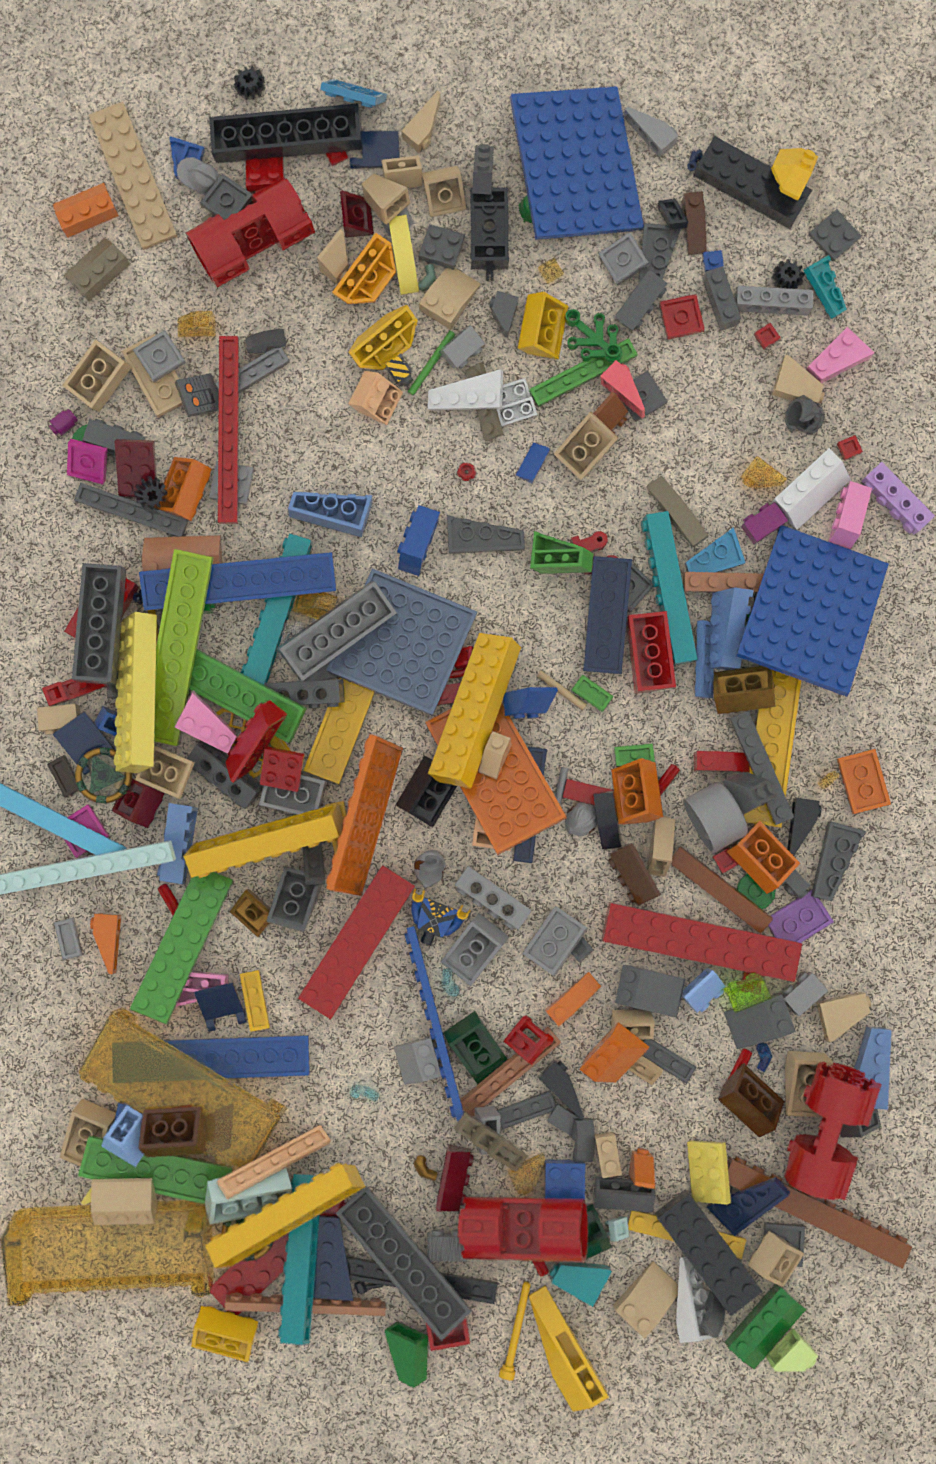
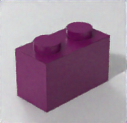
[741,502,788,545]

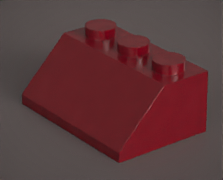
[436,1144,474,1212]

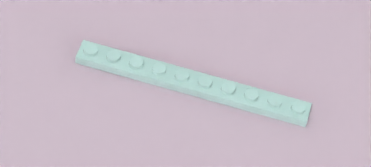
[0,840,176,895]

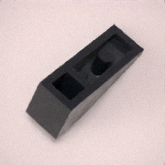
[787,798,822,856]
[538,1060,584,1120]

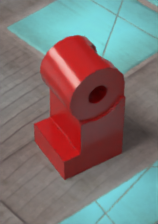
[570,531,608,553]

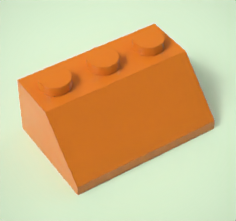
[53,183,119,238]
[154,457,212,521]
[611,758,663,825]
[579,1022,649,1083]

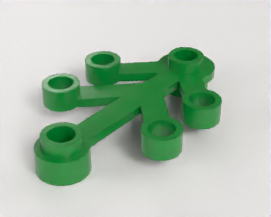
[565,309,623,362]

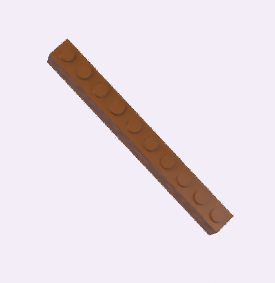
[727,1156,912,1269]

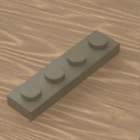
[465,363,503,441]

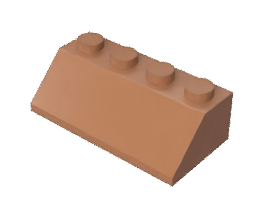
[142,535,222,571]

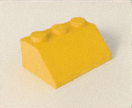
[518,292,568,360]
[191,1306,259,1362]

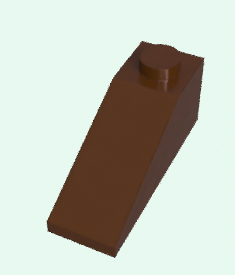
[681,191,707,255]

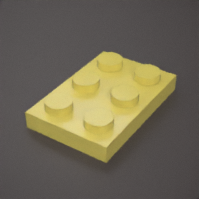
[687,1141,731,1204]

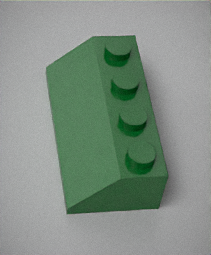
[725,1284,807,1370]

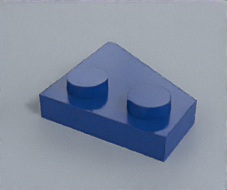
[169,136,205,180]

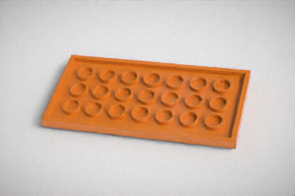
[425,703,566,855]
[326,734,403,896]

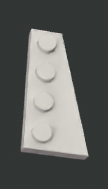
[428,369,503,410]

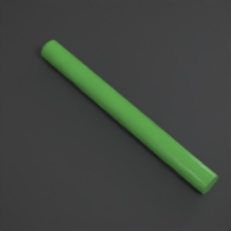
[408,330,455,396]

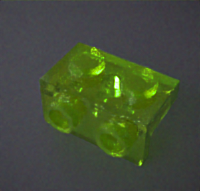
[723,973,772,1013]

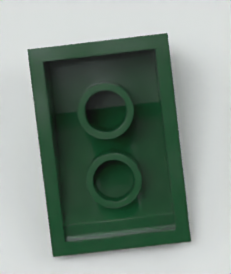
[443,1011,508,1084]

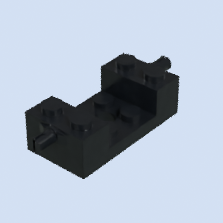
[470,182,509,282]

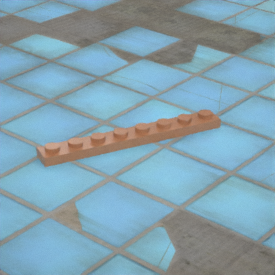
[225,1293,386,1316]

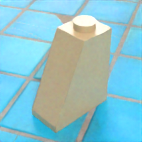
[361,173,410,225]
[772,355,825,404]
[647,816,675,877]
[816,992,871,1042]

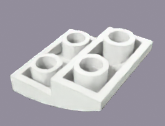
[497,378,537,426]

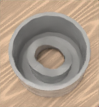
[683,782,748,853]

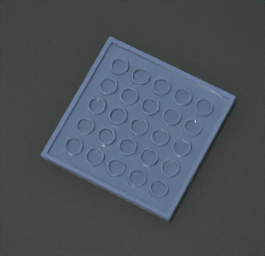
[326,568,477,716]

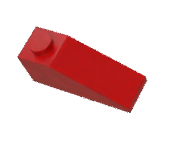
[694,751,750,772]

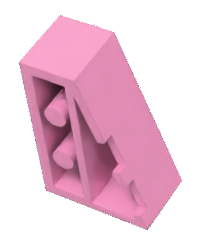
[806,327,875,383]
[828,481,872,549]
[175,690,237,753]
[176,971,229,1007]

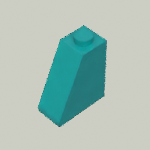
[549,1262,612,1307]

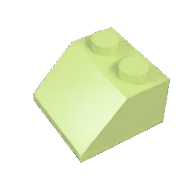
[766,1328,818,1371]

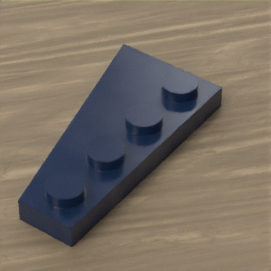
[706,1177,790,1236]
[314,1215,354,1301]

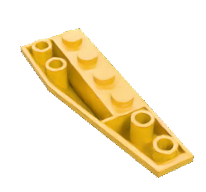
[528,1285,609,1412]

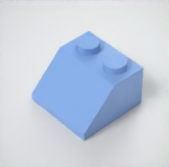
[682,968,726,1013]

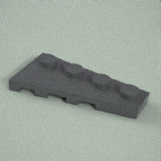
[638,223,681,283]
[447,515,525,554]
[811,821,866,901]

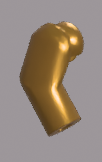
[414,1155,438,1181]

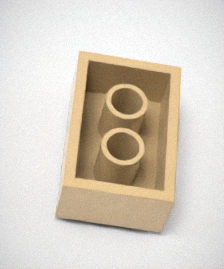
[62,339,132,412]

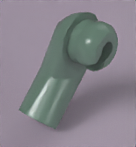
[418,264,436,291]

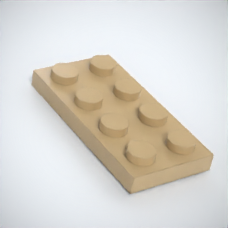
[121,334,183,418]

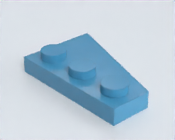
[685,527,746,573]

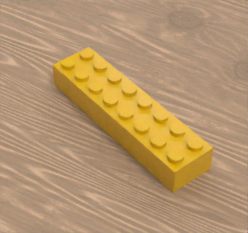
[428,633,521,789]
[184,803,343,878]
[205,1163,365,1268]

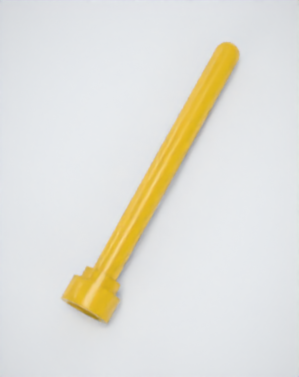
[499,1281,530,1381]

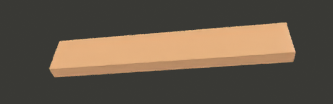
[217,1125,331,1200]

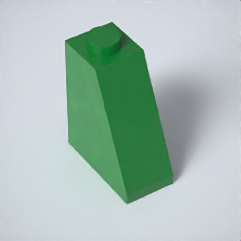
[385,1322,428,1388]

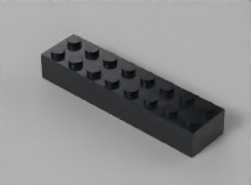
[209,103,363,163]

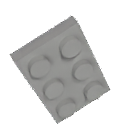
[522,906,588,977]

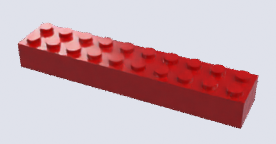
[601,902,802,982]

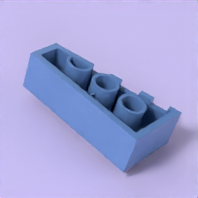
[288,492,373,537]
[709,587,754,670]
[157,803,198,884]
[854,1027,891,1110]

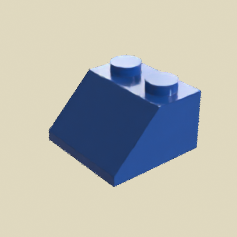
[503,687,558,719]

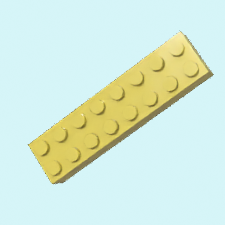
[114,612,157,774]

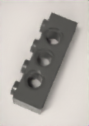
[264,679,345,708]
[187,741,264,809]

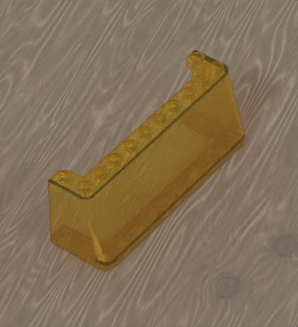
[78,1007,287,1172]
[0,1200,214,1306]

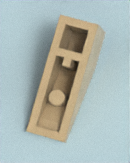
[401,90,441,153]

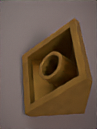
[229,889,271,937]

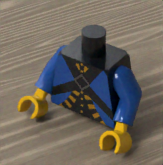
[411,889,471,946]

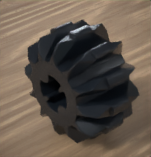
[234,65,265,100]
[772,259,805,289]
[134,476,167,510]

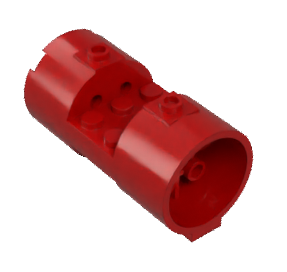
[185,177,315,288]
[784,1062,881,1200]
[458,1196,588,1263]

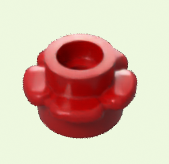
[457,463,476,481]

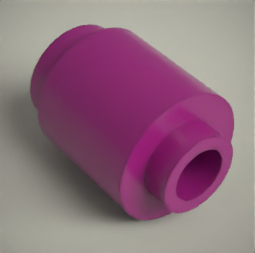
[49,409,78,436]

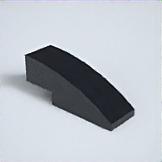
[593,791,622,849]

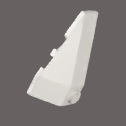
[676,1257,723,1343]

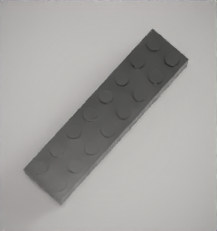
[336,1186,472,1341]

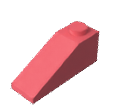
[600,361,645,419]

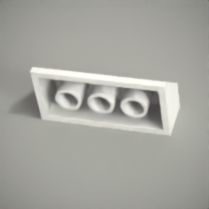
[770,448,851,530]

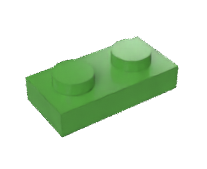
[614,744,655,767]

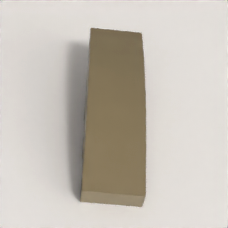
[646,475,709,548]
[453,1112,528,1171]

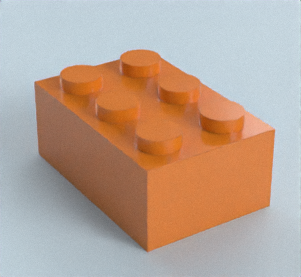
[727,821,800,894]

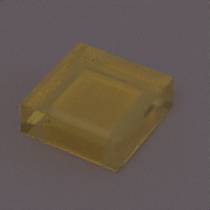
[538,258,564,284]
[818,771,840,789]

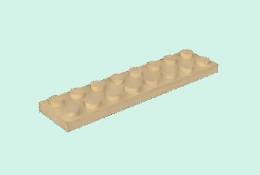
[89,101,178,250]

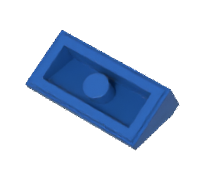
[516,442,550,484]

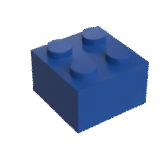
[544,1159,585,1199]

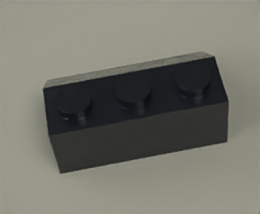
[396,755,457,827]

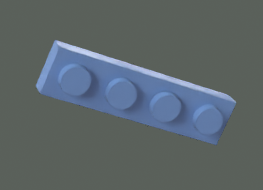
[695,620,714,699]

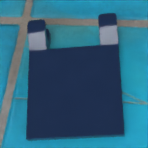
[350,131,400,169]
[53,711,114,775]
[194,983,247,1032]

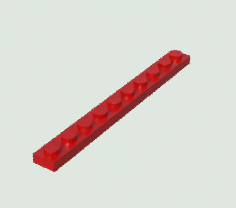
[218,336,239,524]

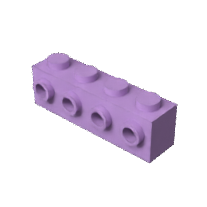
[861,462,935,535]

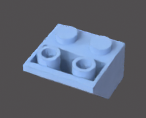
[102,1105,144,1167]

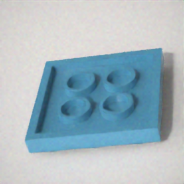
[320,79,387,108]

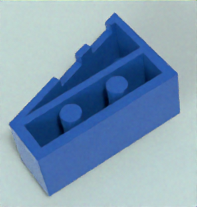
[397,505,440,576]

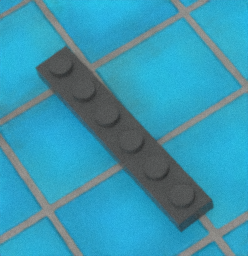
[74,482,188,537]
[730,711,794,825]

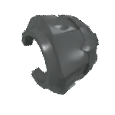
[785,395,825,435]

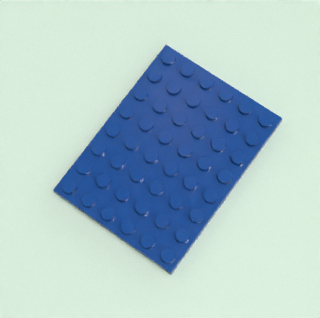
[510,86,644,240]
[736,525,889,697]

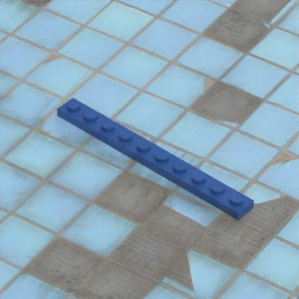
[404,926,464,1122]

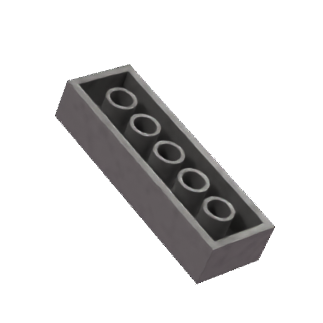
[277,581,396,681]

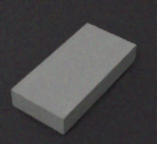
[54,918,83,960]

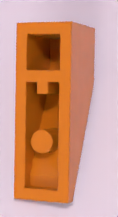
[90,913,121,974]
[545,972,601,1026]
[628,1148,655,1189]

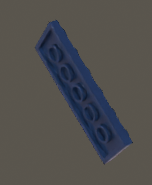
[583,556,632,674]

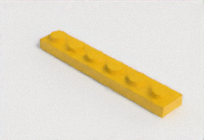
[628,1211,746,1259]

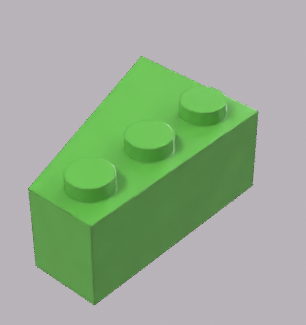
[530,531,594,574]

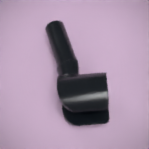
[354,1281,383,1294]

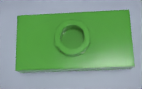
[571,674,614,712]

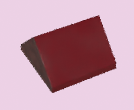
[340,190,374,238]

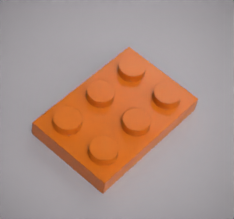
[837,749,891,814]

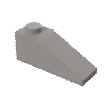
[623,107,678,158]

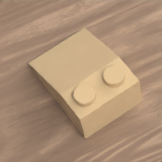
[419,268,481,330]
[554,412,618,480]
[135,745,195,799]
[785,1051,833,1117]
[60,1099,116,1166]
[613,1261,678,1339]

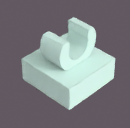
[605,1216,629,1241]

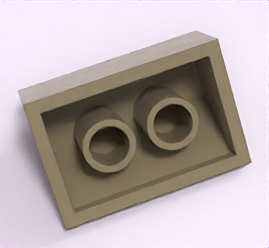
[63,238,130,302]

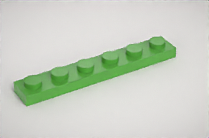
[529,338,638,407]

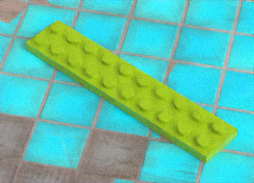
[154,549,214,746]

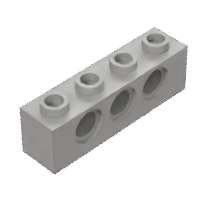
[734,286,813,316]
[455,866,532,930]

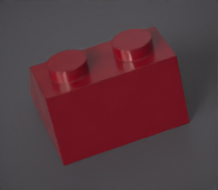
[111,778,165,828]

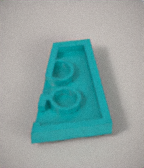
[803,255,847,319]

